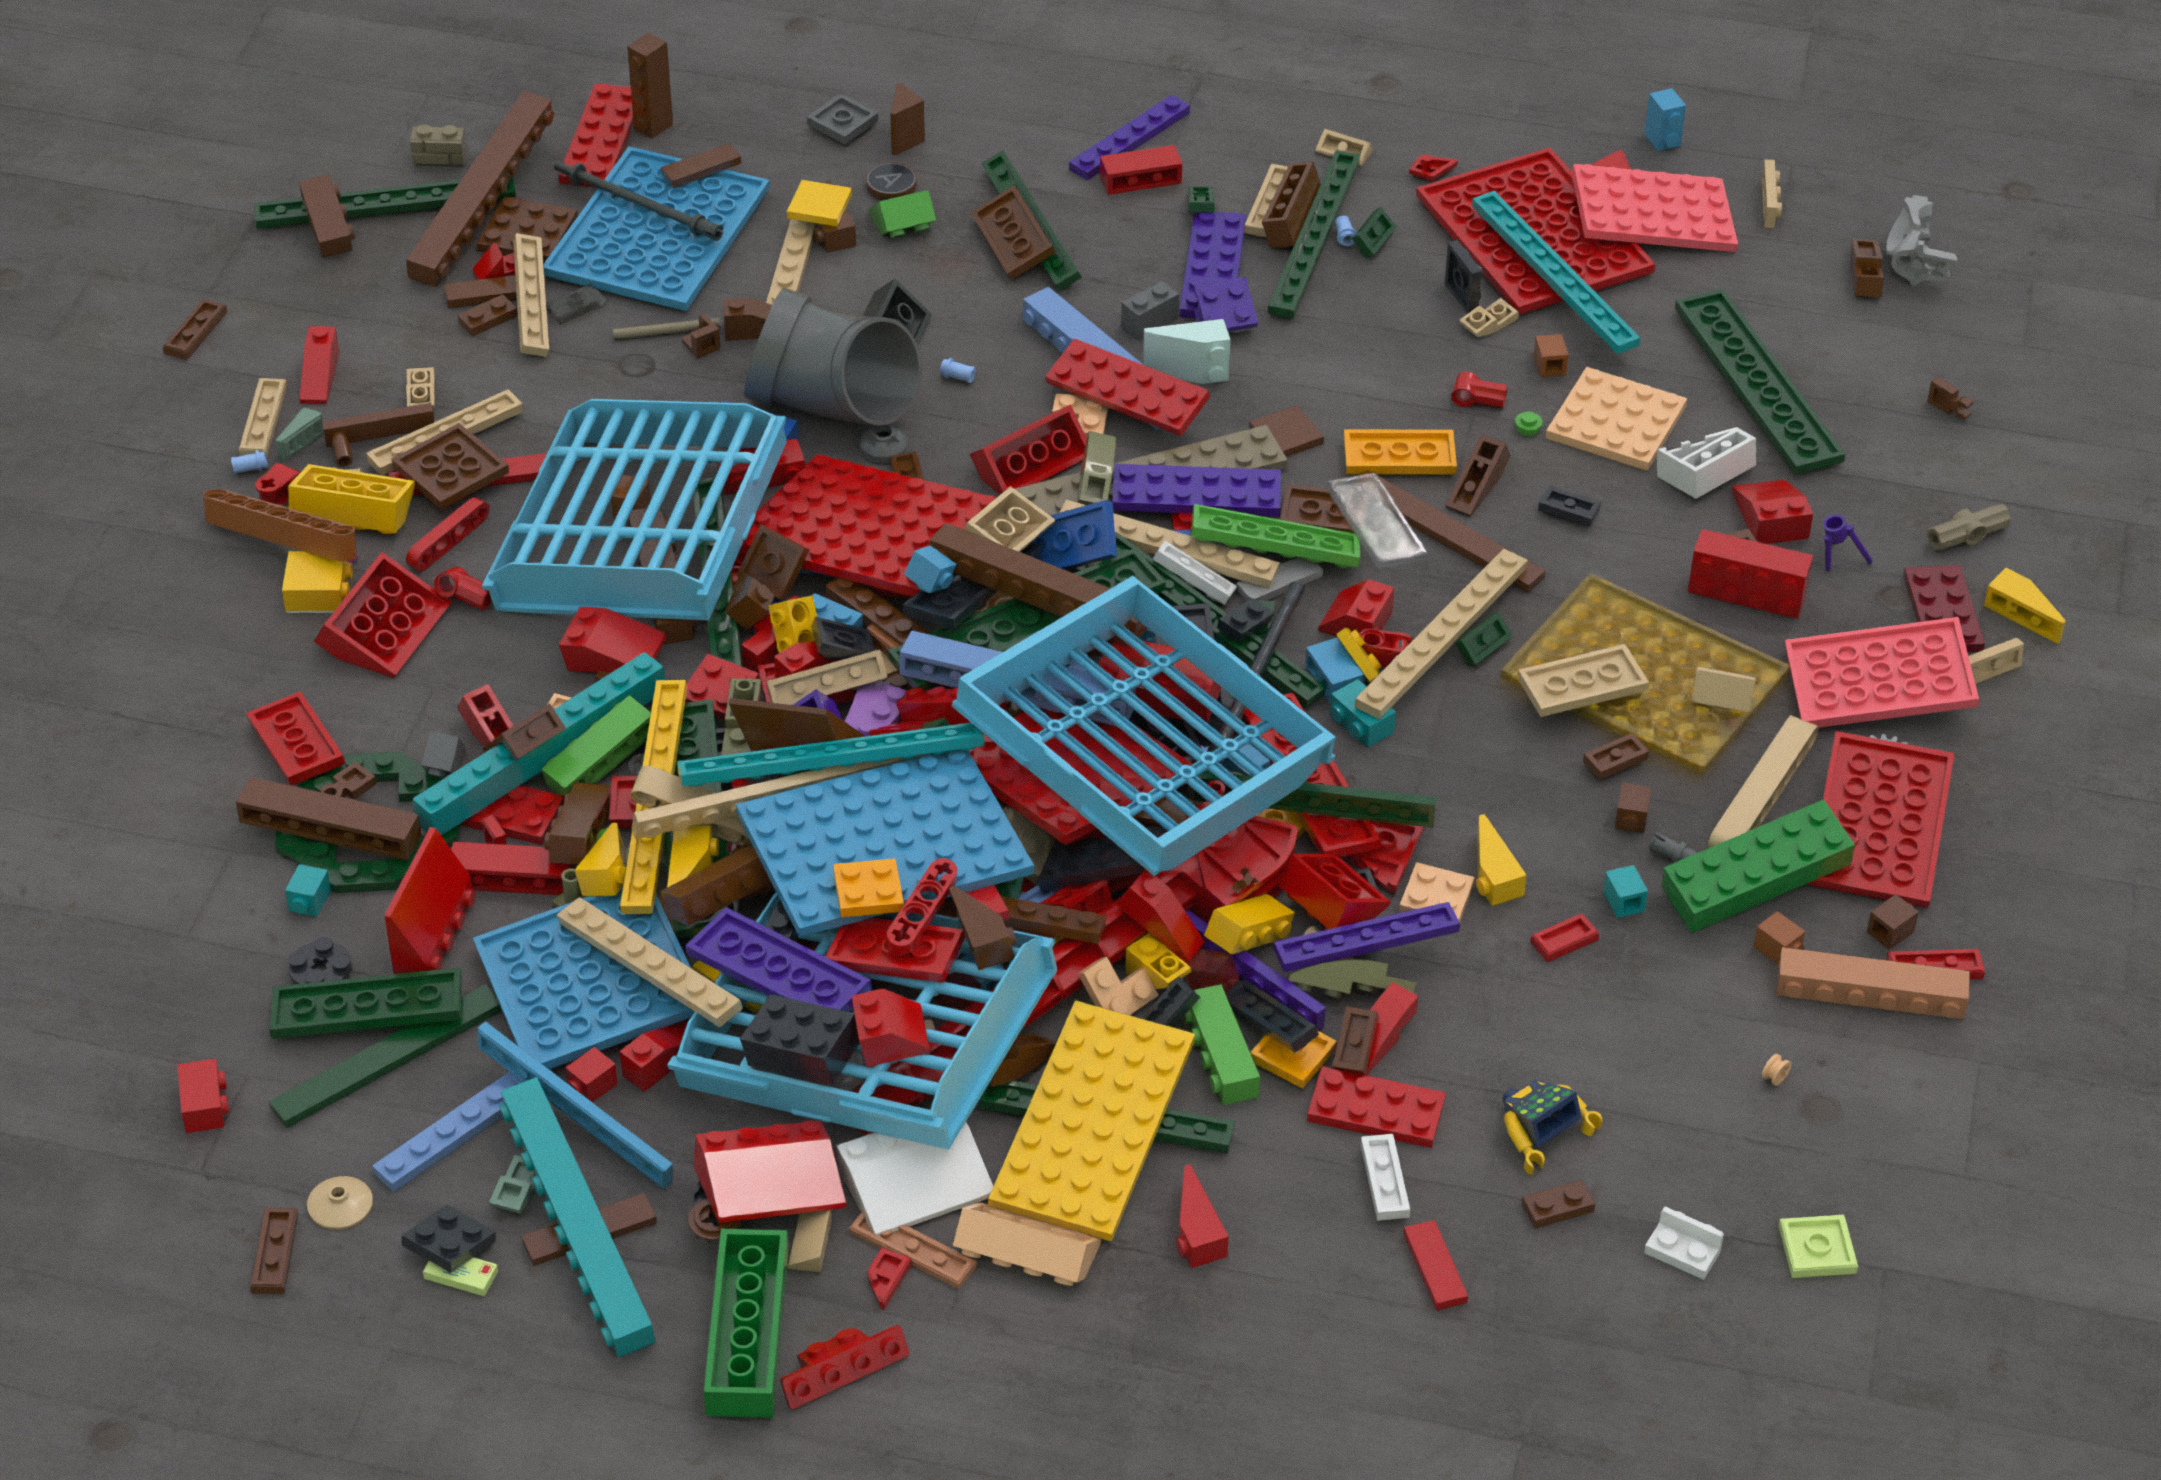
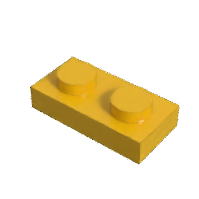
[1336,628,1382,682]

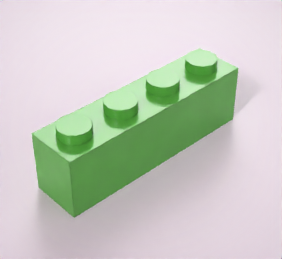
[541,695,651,797]
[1182,984,1260,1105]

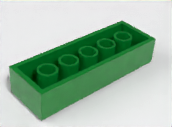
[1661,799,1855,933]
[704,1229,789,1418]

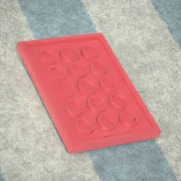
[1571,164,1738,252]
[1785,617,1979,728]

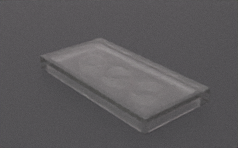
[1326,473,1427,568]

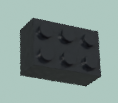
[740,994,860,1086]

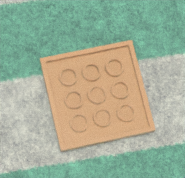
[1546,367,1688,471]

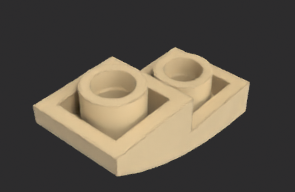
[1459,298,1519,337]
[406,367,435,408]

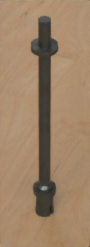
[554,161,724,241]

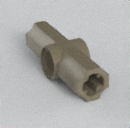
[1927,503,2011,551]

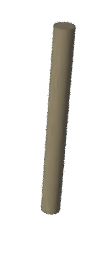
[613,318,720,340]

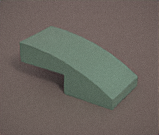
[489,1154,536,1213]

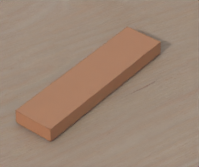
[849,1212,977,1289]

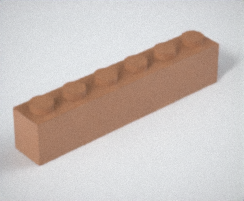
[1776,947,1969,1019]

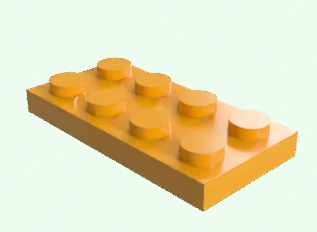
[1343,429,1457,475]

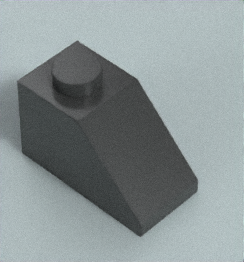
[421,731,466,779]

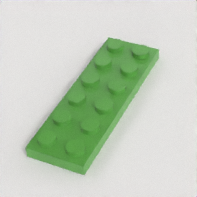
[1191,504,1360,568]

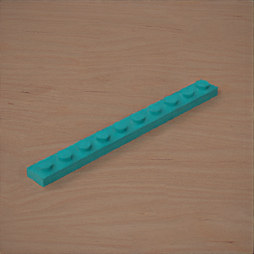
[1472,191,1640,354]
[677,723,984,787]

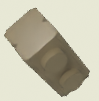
[410,125,467,165]

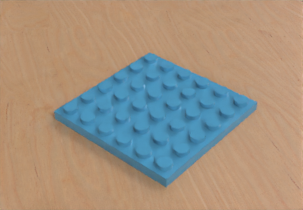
[473,885,695,1069]

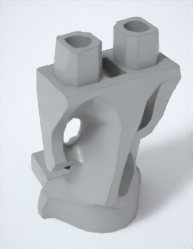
[1886,195,1957,286]

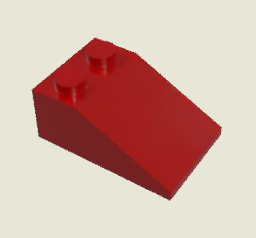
[1731,479,1813,544]
[558,606,667,673]

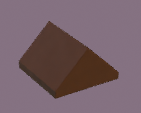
[890,83,925,155]

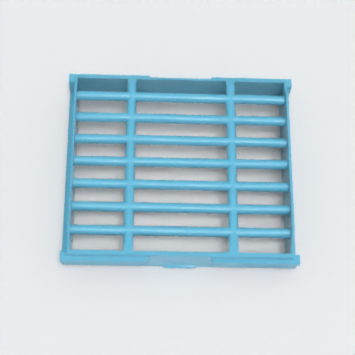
[482,399,787,621]
[952,576,1336,876]
[667,892,1057,1150]

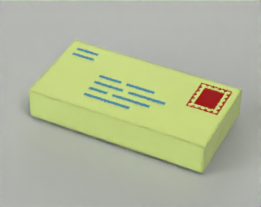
[423,1257,498,1297]

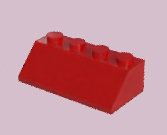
[969,405,1087,495]

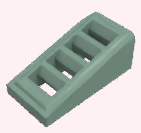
[276,407,324,462]

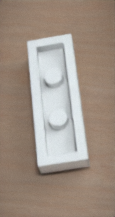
[1153,541,1237,605]
[1360,1134,1410,1221]

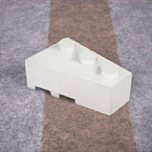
[1657,427,1756,499]

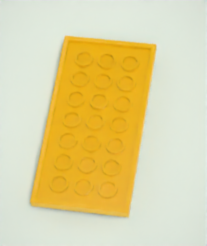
[988,1001,1195,1242]

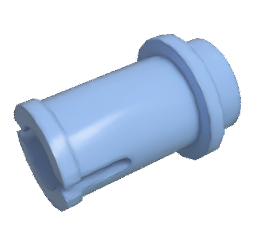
[1334,216,1356,247]
[940,358,976,384]
[231,450,268,474]

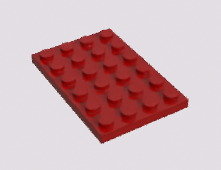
[1807,731,1955,908]

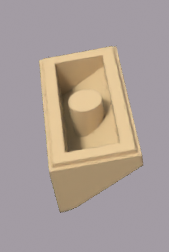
[1315,129,1373,167]
[1692,667,1756,712]
[788,1210,832,1272]

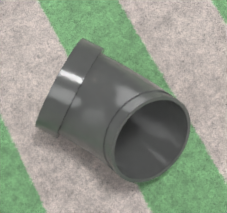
[744,287,922,425]

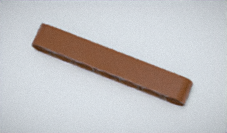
[203,489,357,561]

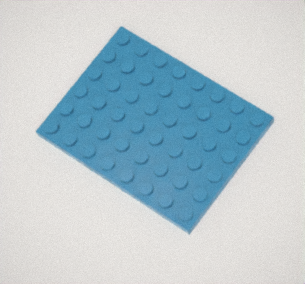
[543,146,770,311]
[736,749,1034,937]

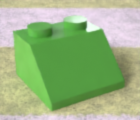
[868,190,936,238]

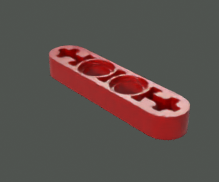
[406,497,490,572]
[886,858,958,956]

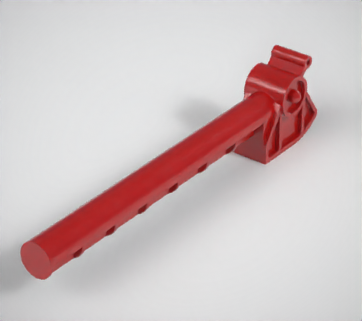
[850,780,1298,1136]

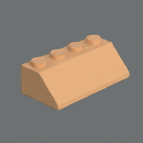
[953,1202,1102,1286]

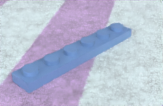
[372,1072,522,1192]

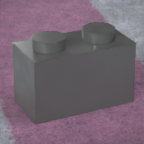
[1121,281,1179,340]

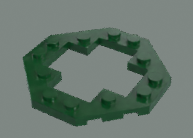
[275,751,459,893]

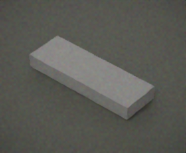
[1236,557,1323,601]

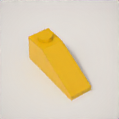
[1984,568,2066,644]
[1476,814,1527,906]
[575,823,627,896]
[667,825,719,887]

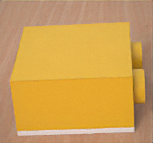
[282,551,353,613]

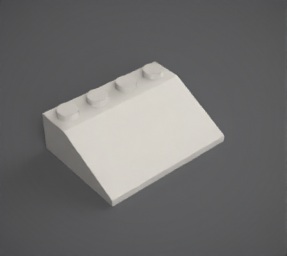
[836,1122,993,1237]

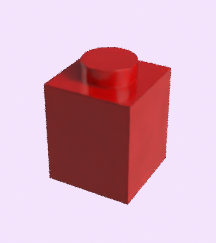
[566,1047,618,1103]

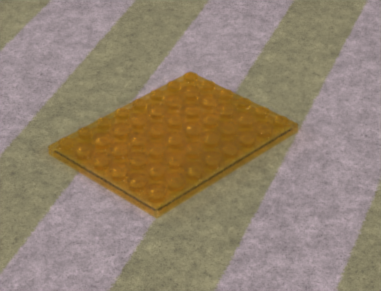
[1501,573,1790,774]

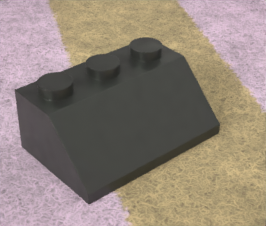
[863,279,932,345]

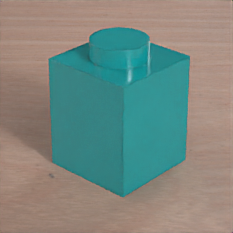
[285,864,331,917]
[1603,865,1648,918]

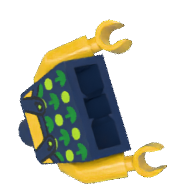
[1503,1080,1602,1175]

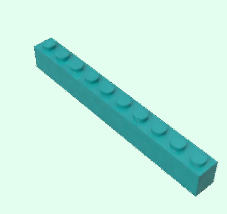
[412,652,665,835]
[499,1077,656,1358]

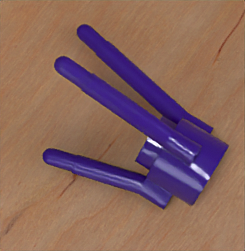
[1823,514,1873,571]

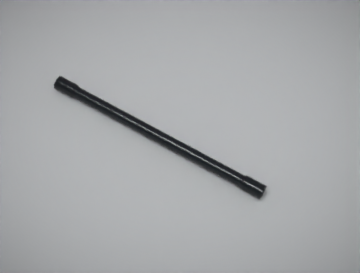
[1207,581,1305,764]

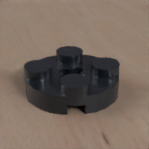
[288,937,352,985]

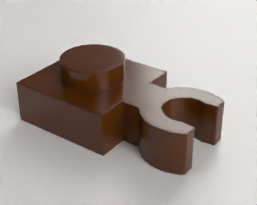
[1927,376,1974,420]
[320,761,376,799]

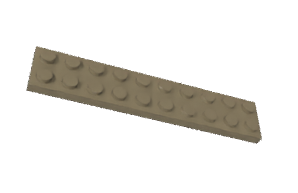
[1015,425,1288,515]

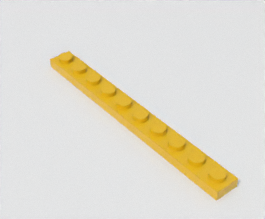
[620,680,687,914]

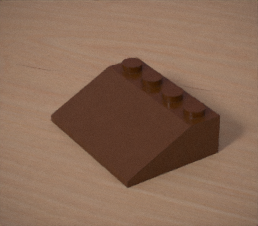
[728,698,866,752]

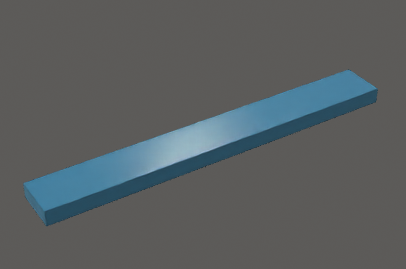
[477,1021,673,1189]

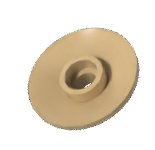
[307,1176,373,1230]

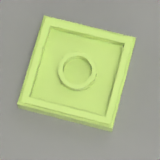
[1779,1215,1858,1278]

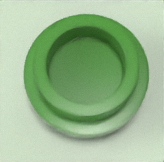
[1515,411,1542,436]

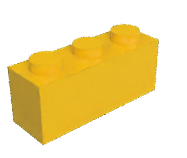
[1204,894,1295,954]

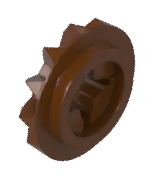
[688,1198,741,1244]

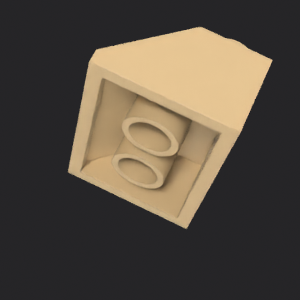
[964,486,1055,552]

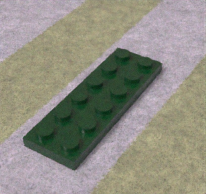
[269,968,462,1039]

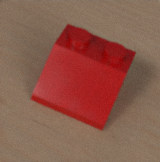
[1318,579,1395,637]
[852,989,930,1067]

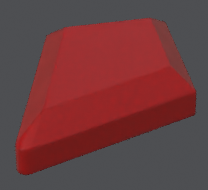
[1409,155,1458,181]

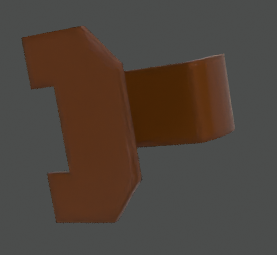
[1232,867,1259,894]

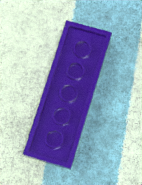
[1179,212,1246,318]
[1112,464,1281,517]
[685,907,872,1012]

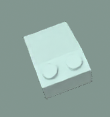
[1143,319,1230,384]

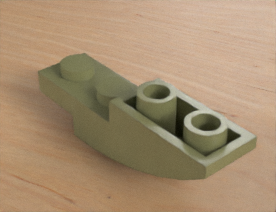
[1076,431,1116,505]
[721,678,761,779]
[1287,959,1416,998]

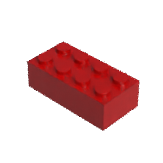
[1688,529,1813,619]

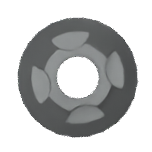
[859,424,909,465]

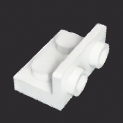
[1644,1207,1724,1280]

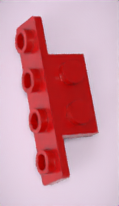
[780,1325,909,1409]

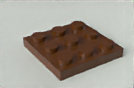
[477,196,578,263]
[391,423,509,510]

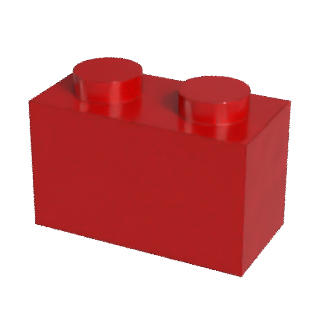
[177,1059,229,1133]

